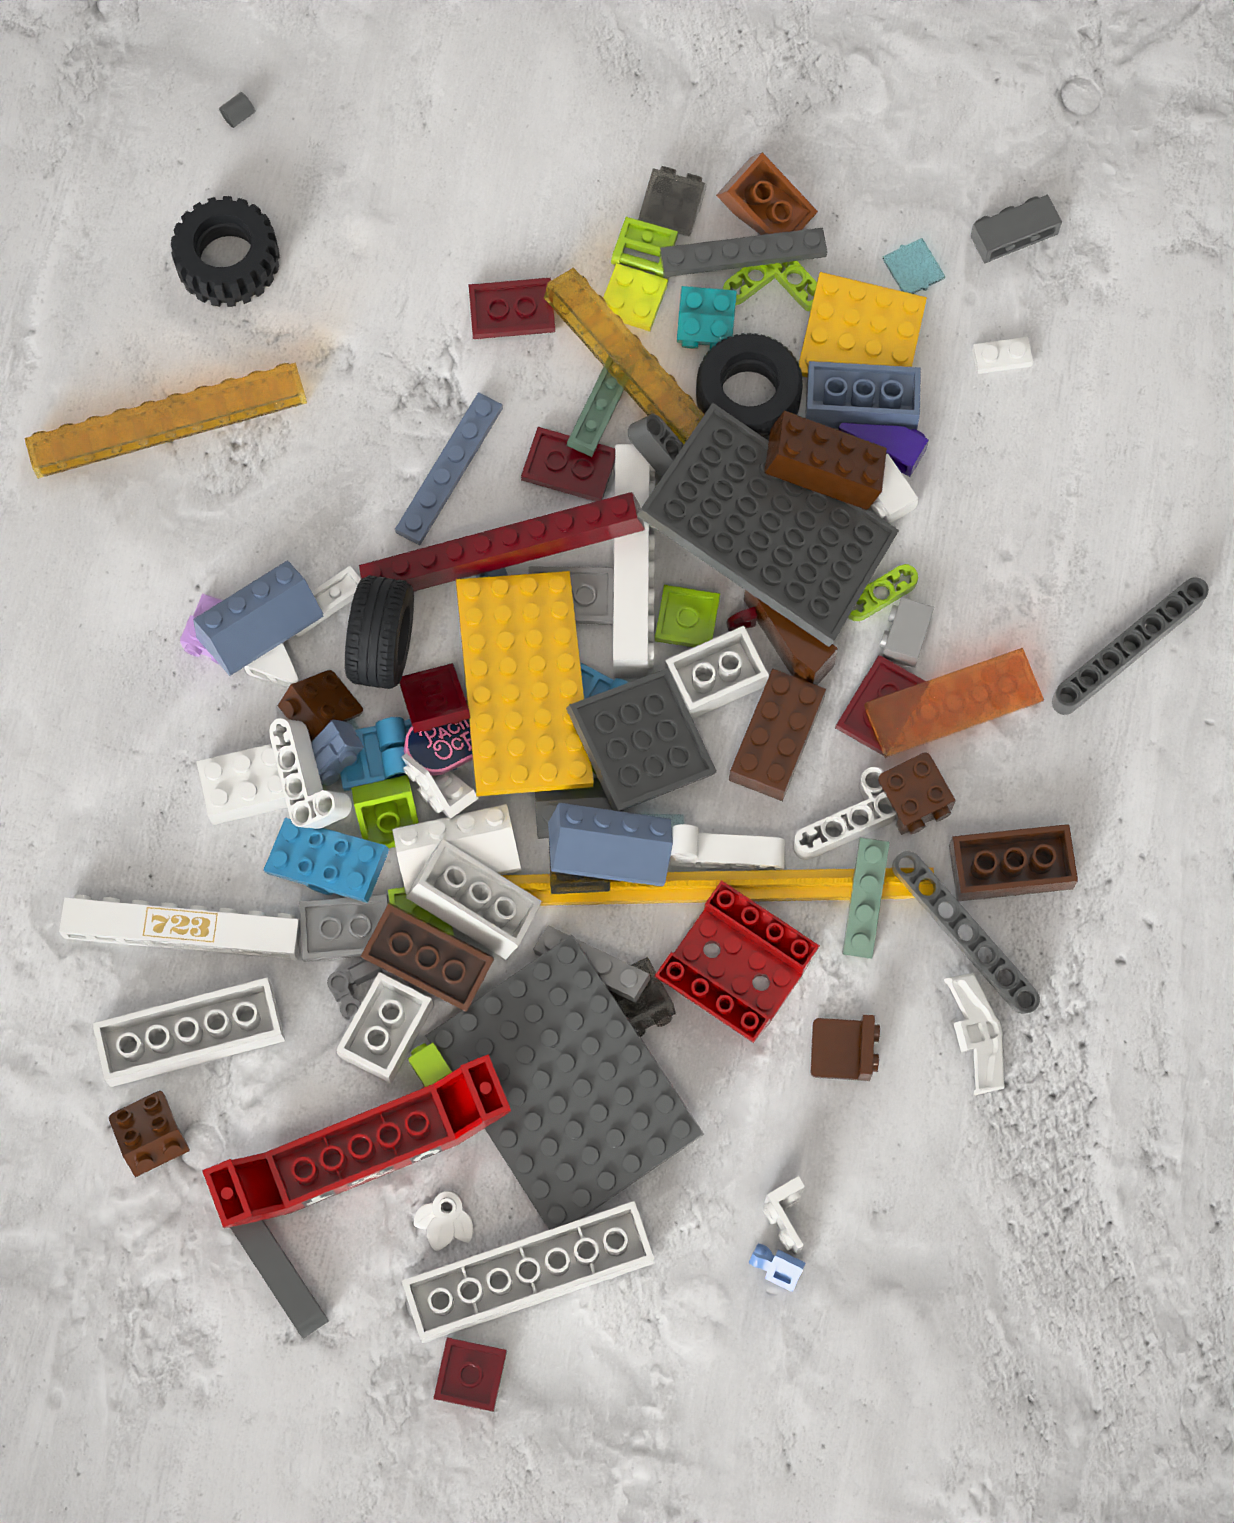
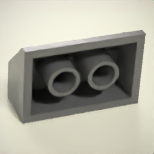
[535,778,624,839]

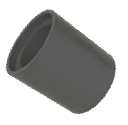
[219,92,255,128]

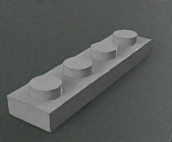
[533,925,651,1003]

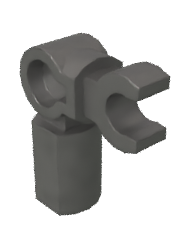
[327,960,383,1020]

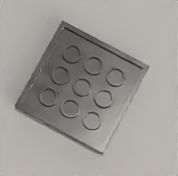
[566,668,717,812]

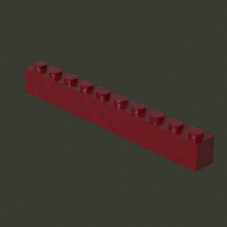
[359,492,645,592]

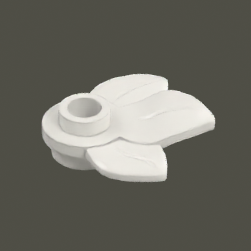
[414,1191,473,1251]

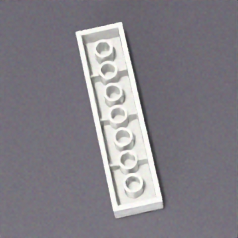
[613,444,655,678]
[402,1201,654,1343]

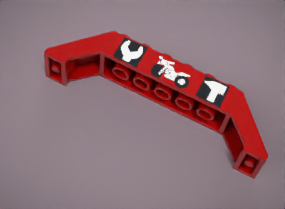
[202,1054,511,1229]

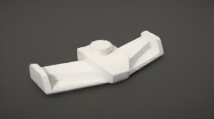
[944,973,1005,1096]

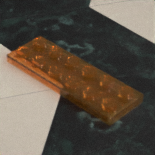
[864,648,1044,758]

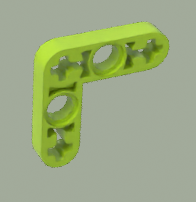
[723,261,817,312]
[848,564,918,621]

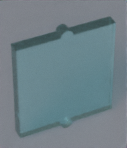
[882,238,945,294]

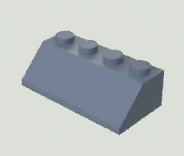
[805,361,921,430]
[193,560,324,676]
[548,803,673,887]

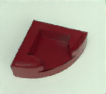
[726,607,757,631]

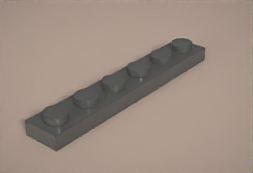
[660,228,827,277]

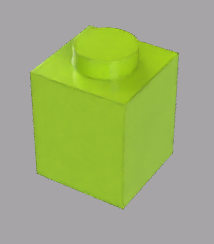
[408,1042,452,1087]

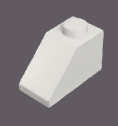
[872,454,919,524]
[244,643,299,689]

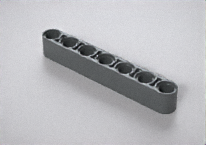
[1052,577,1209,715]
[892,851,1040,1014]

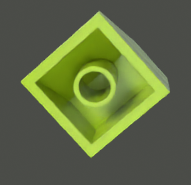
[351,775,419,848]

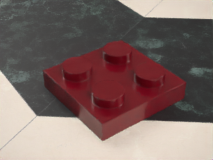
[433,1337,507,1412]

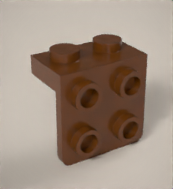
[277,670,363,742]
[878,752,956,835]
[810,1015,880,1081]
[109,1091,190,1178]

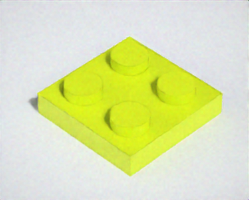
[598,263,668,331]

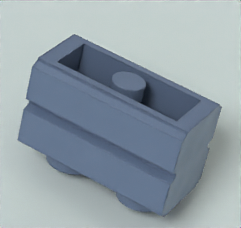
[311,720,364,786]

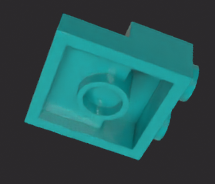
[677,286,737,350]

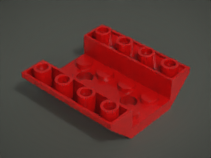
[655,880,820,1043]

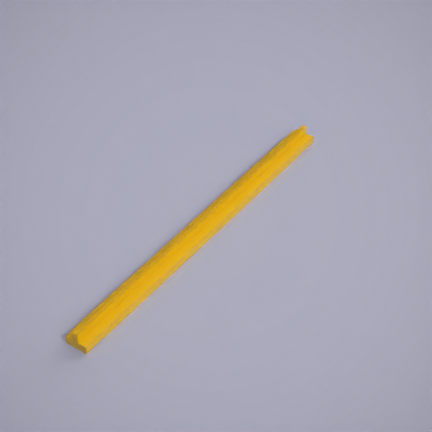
[501,867,934,906]

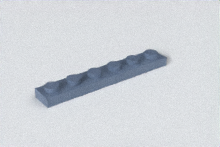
[395,392,503,545]

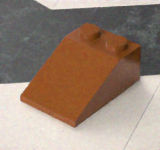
[716,152,818,235]

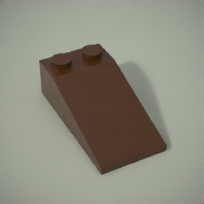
[744,590,838,685]

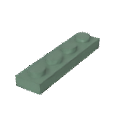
[566,355,635,457]
[842,837,890,959]

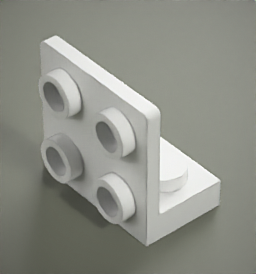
[402,753,478,819]
[763,1176,805,1255]

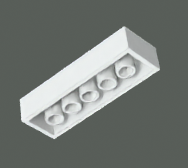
[92,977,285,1087]

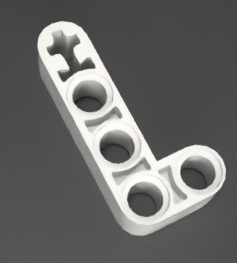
[269,718,352,829]
[793,767,897,860]
[670,824,786,871]

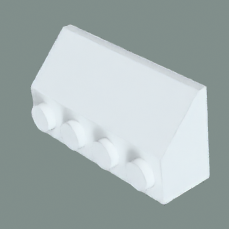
[392,804,521,896]
[406,839,542,960]

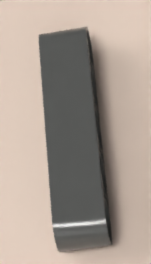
[628,414,684,478]
[230,1220,329,1339]

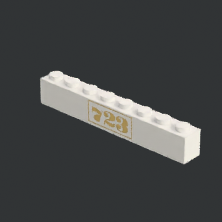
[59,894,301,960]

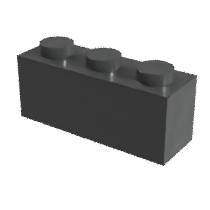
[970,194,1062,264]

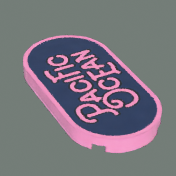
[404,697,473,776]

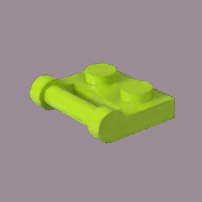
[611,217,678,278]

